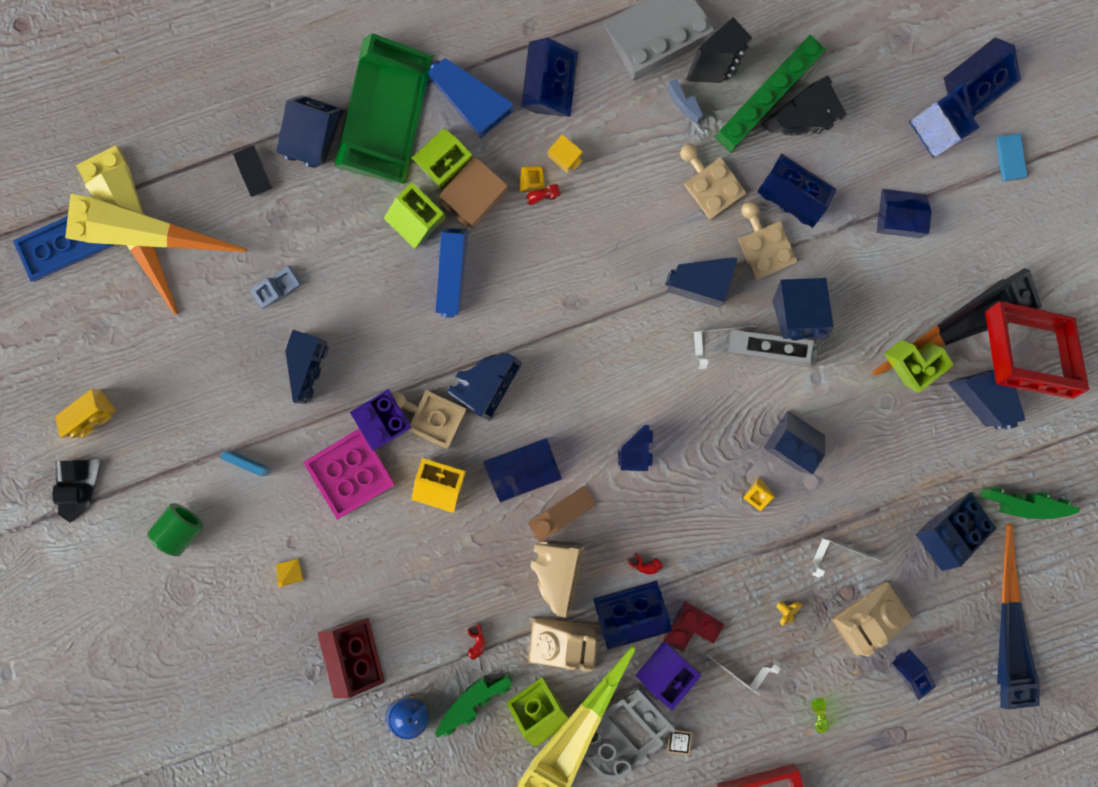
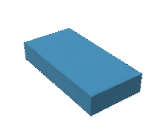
[996,133,1027,182]
[220,450,270,476]

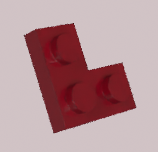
[663,601,725,652]

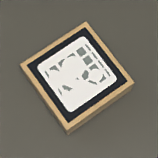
[666,729,692,755]

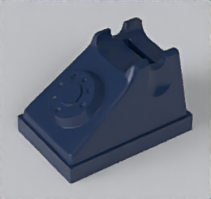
[447,353,522,421]

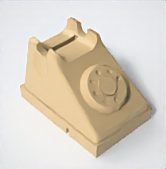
[530,541,585,618]
[831,582,913,657]
[528,617,599,672]

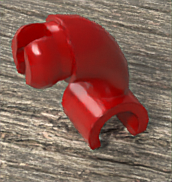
[525,184,561,205]
[627,553,663,575]
[467,623,486,660]

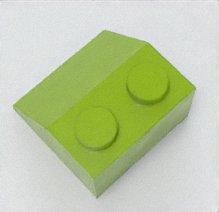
[506,677,569,748]

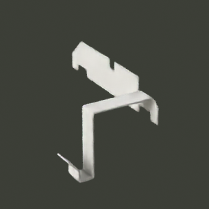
[692,325,756,369]
[812,537,883,578]
[707,655,781,696]

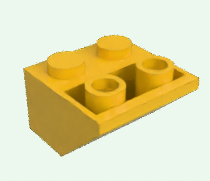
[55,389,116,438]
[411,457,467,513]

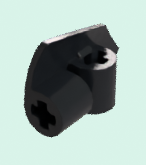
[52,459,101,523]

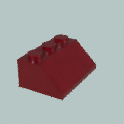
[317,618,385,699]

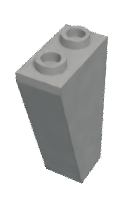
[728,330,819,368]

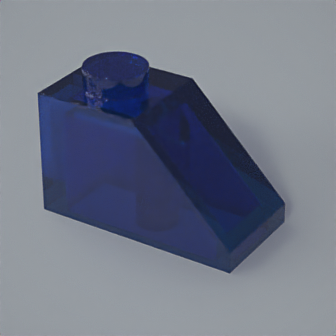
[892,649,936,700]

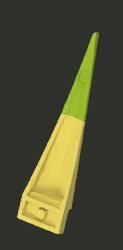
[518,645,635,787]

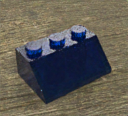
[521,37,578,117]
[944,37,1021,120]
[757,153,837,228]
[483,438,562,502]
[593,581,672,650]

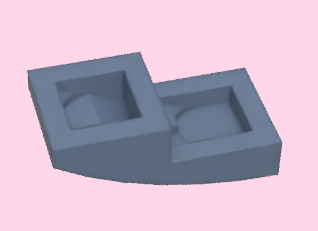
[667,79,703,123]
[250,266,303,309]

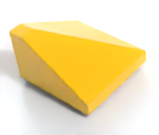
[519,166,546,192]
[743,477,775,512]
[276,558,304,587]

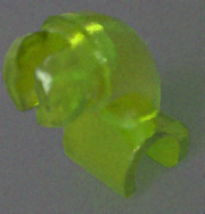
[811,698,829,734]

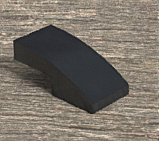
[233,145,273,197]

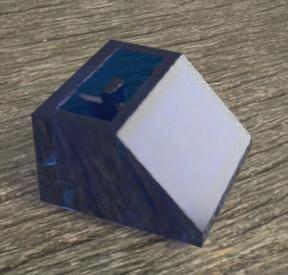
[909,90,980,158]
[618,425,653,471]

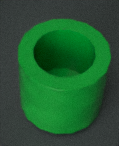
[147,503,204,557]

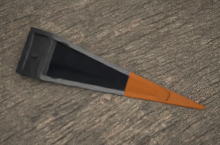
[872,268,1042,375]

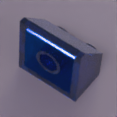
[876,189,932,238]

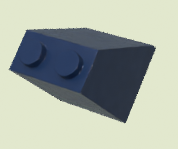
[276,95,343,168]
[665,257,737,307]
[773,278,834,341]
[949,369,1026,430]
[763,411,825,474]

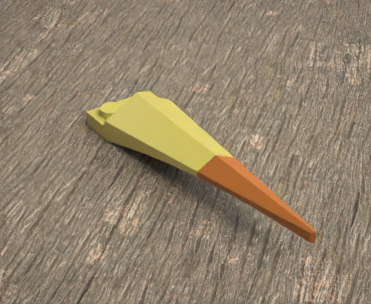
[76,145,178,314]
[65,193,248,252]

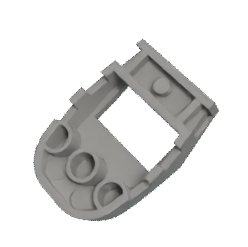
[584,686,676,780]

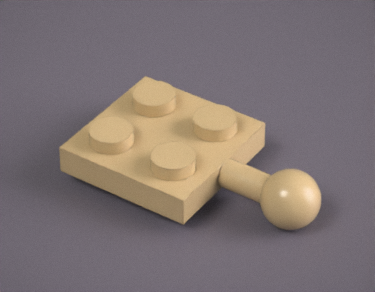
[680,144,746,220]
[738,201,797,280]
[392,390,467,449]

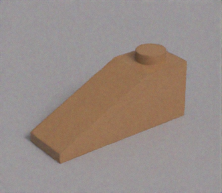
[528,486,596,542]

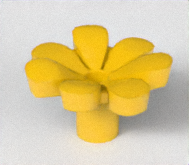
[776,601,802,626]

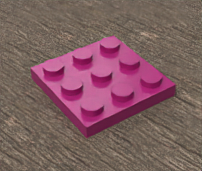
[303,429,396,520]

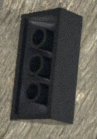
[686,17,752,83]

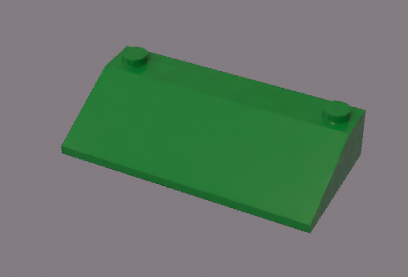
[334,33,433,184]

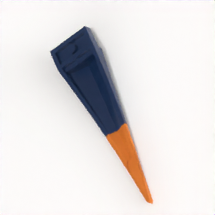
[997,524,1040,710]

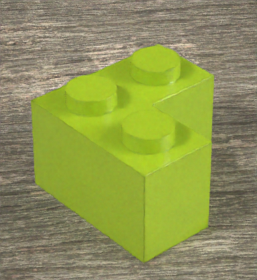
[884,339,954,393]

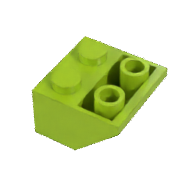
[412,128,473,191]
[384,182,446,250]

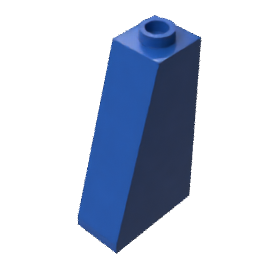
[428,58,514,139]
[435,227,468,318]

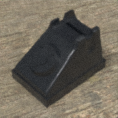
[761,75,846,136]

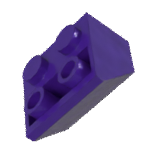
[350,389,412,451]
[635,641,702,711]

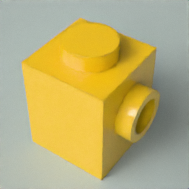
[548,134,583,173]

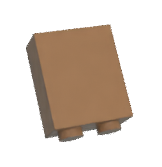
[439,156,509,229]

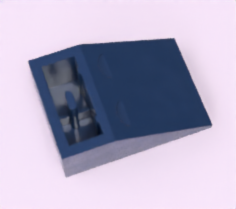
[285,330,329,404]
[916,492,997,571]

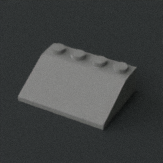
[602,0,714,81]

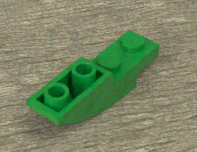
[980,486,1080,519]
[435,672,513,738]

